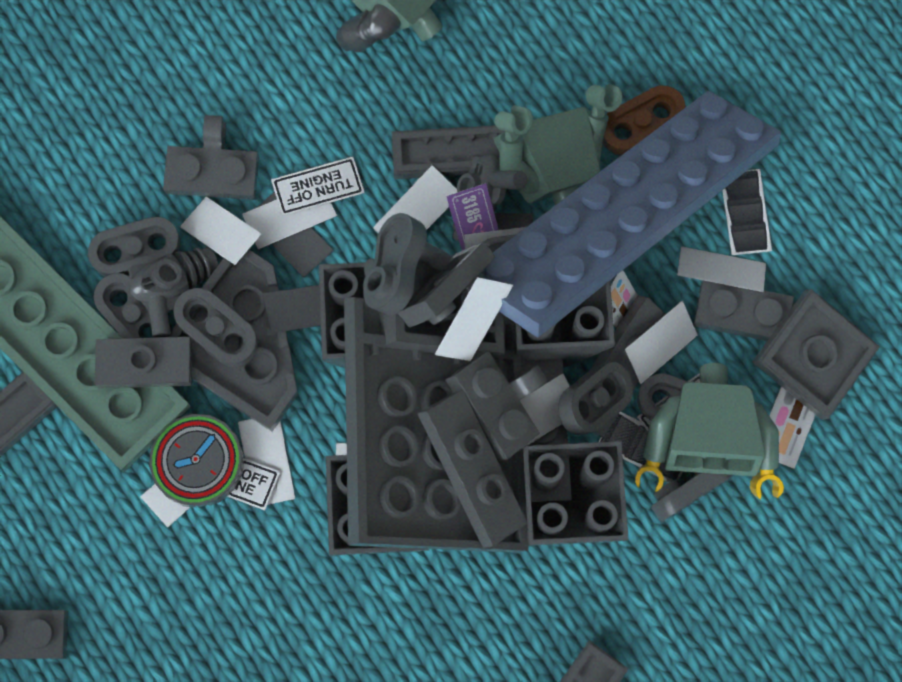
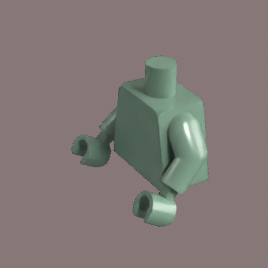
[493,84,622,205]

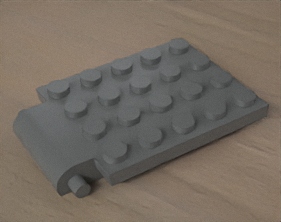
[344,255,529,553]

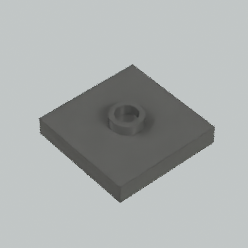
[752,289,880,420]

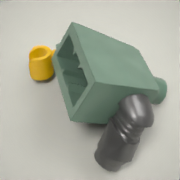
[336,0,443,52]

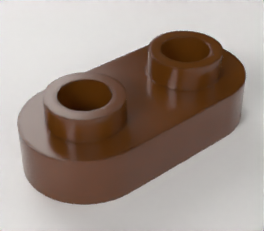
[603,85,686,155]

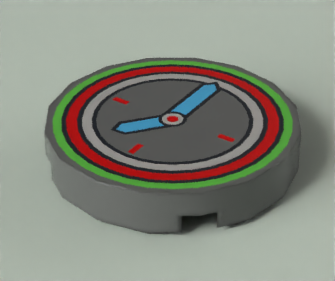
[149,414,244,508]

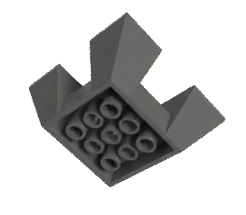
[319,262,628,556]

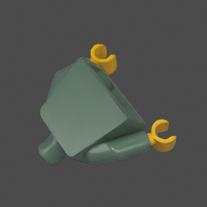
[635,363,784,499]

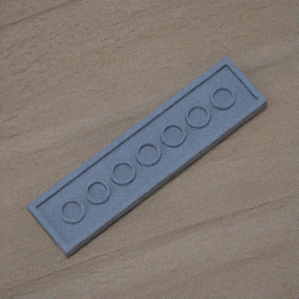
[482,90,781,338]

